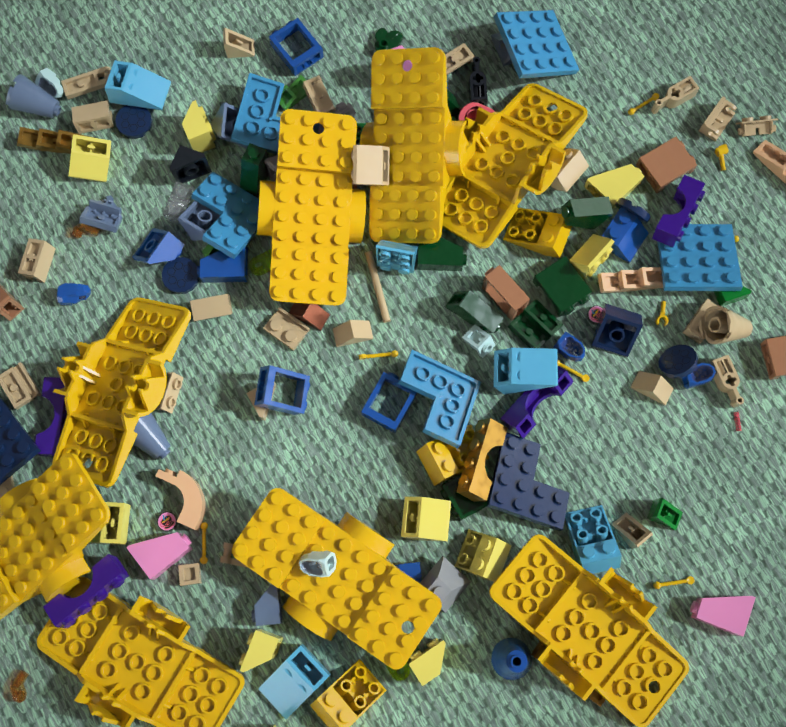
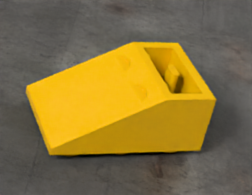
[503,208,572,258]
[416,424,489,486]
[310,659,387,727]

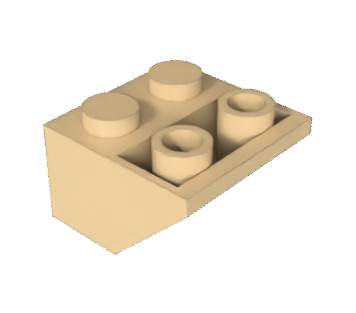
[351,145,390,186]
[550,148,589,192]

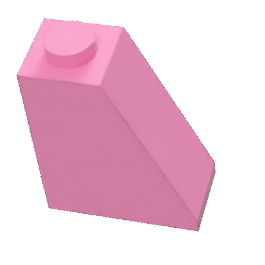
[126,532,192,580]
[690,596,756,637]

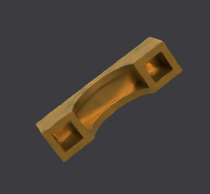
[457,418,508,502]

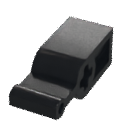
[469,57,488,106]

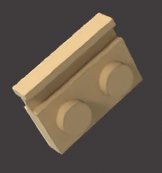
[263,307,310,351]
[0,362,42,410]

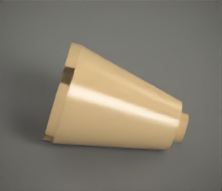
[699,306,753,344]

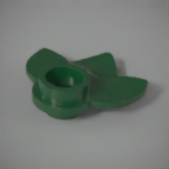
[374,28,403,51]

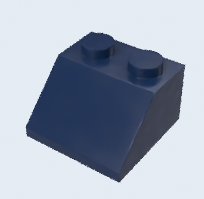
[592,303,643,357]

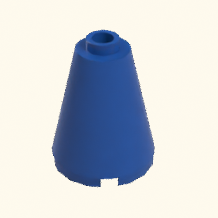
[491,638,532,680]

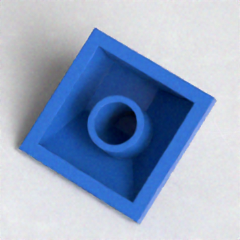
[132,228,185,264]

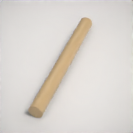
[365,251,391,323]

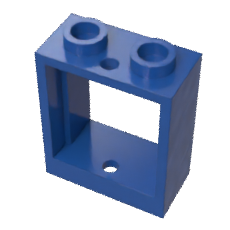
[269,18,324,76]
[254,365,310,415]
[361,372,418,433]

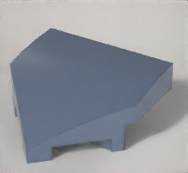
[79,195,122,233]

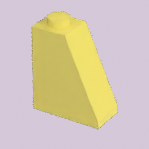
[584,164,645,209]

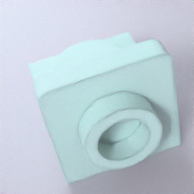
[462,325,495,358]

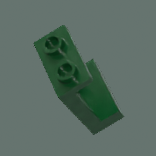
[533,256,592,317]
[440,466,493,521]

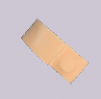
[155,468,205,531]

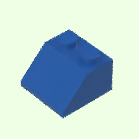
[602,207,649,263]

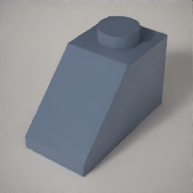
[252,584,283,626]

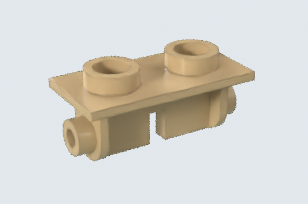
[736,115,778,137]
[156,372,184,414]

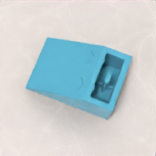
[105,60,171,110]
[376,240,418,274]
[494,348,558,395]
[565,505,622,574]
[258,644,331,719]

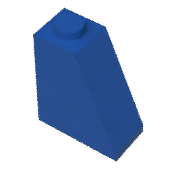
[197,245,248,283]

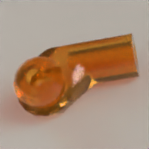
[72,223,100,238]
[10,670,29,703]

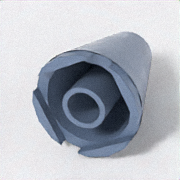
[6,74,61,118]
[133,413,171,459]

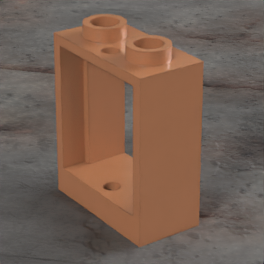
[482,265,530,321]

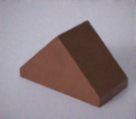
[288,303,330,331]

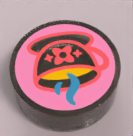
[586,305,603,325]
[157,511,178,532]

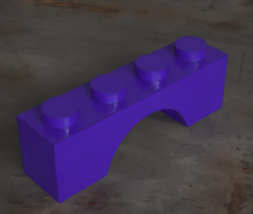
[652,175,705,248]
[500,366,574,439]
[35,377,67,457]
[43,554,129,628]

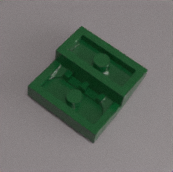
[508,299,563,348]

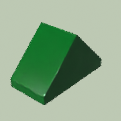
[714,286,752,306]
[647,498,683,531]

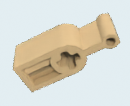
[651,76,700,114]
[709,355,744,408]

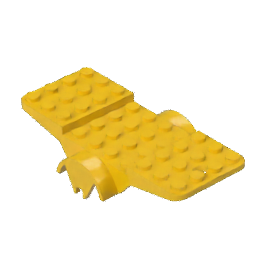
[360,47,469,244]
[442,83,588,249]
[257,109,366,306]
[52,297,191,488]
[0,453,110,620]
[232,488,442,669]
[489,534,689,727]
[37,577,245,727]

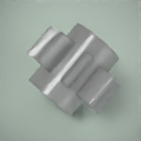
[334,101,356,118]

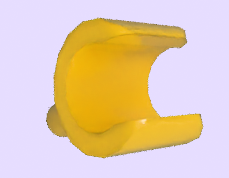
[715,144,729,171]
[655,301,669,326]

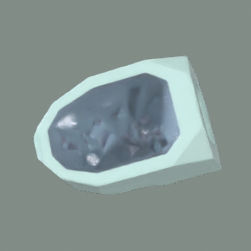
[35,68,64,98]
[299,550,337,577]

